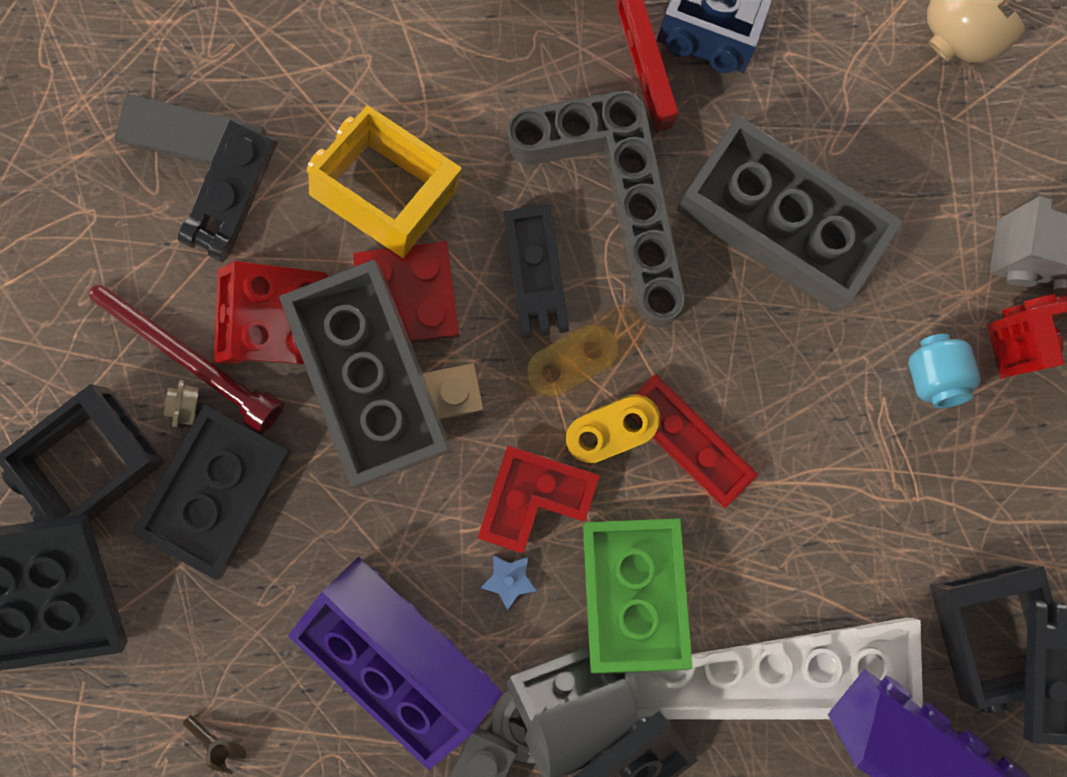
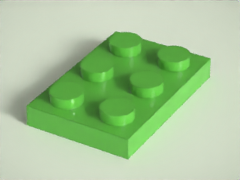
[583,518,693,674]

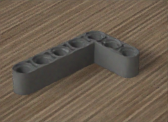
[508,91,685,327]

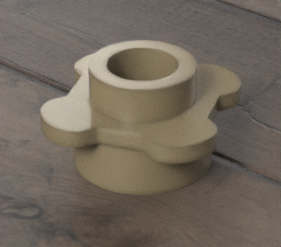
[164,379,199,428]

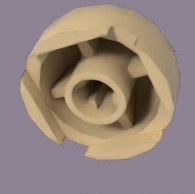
[927,0,1026,63]

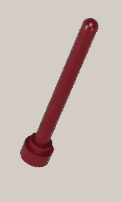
[89,285,284,434]

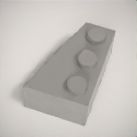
[989,196,1067,294]

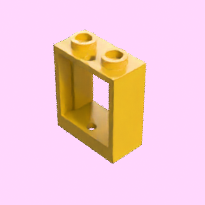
[307,105,462,258]

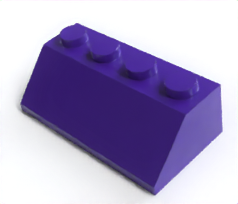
[288,557,503,770]
[827,669,1030,777]

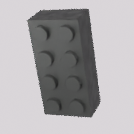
[676,115,904,312]
[279,259,452,488]

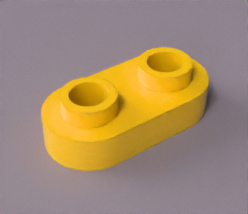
[566,395,660,463]

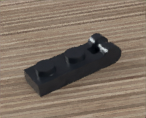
[178,119,278,262]

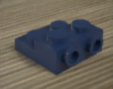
[656,0,772,73]

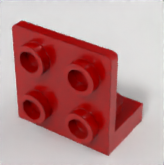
[213,261,328,365]
[986,294,1067,379]

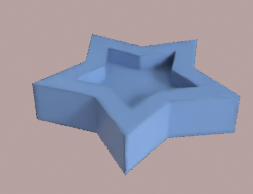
[481,555,537,610]

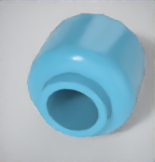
[908,334,981,409]

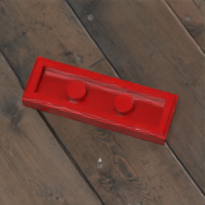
[616,0,678,132]
[628,373,759,509]

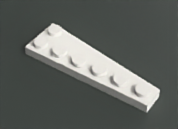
[624,618,923,719]

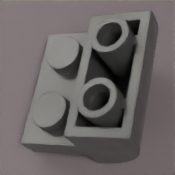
[507,647,638,777]

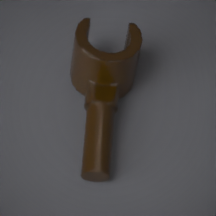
[182,715,246,774]

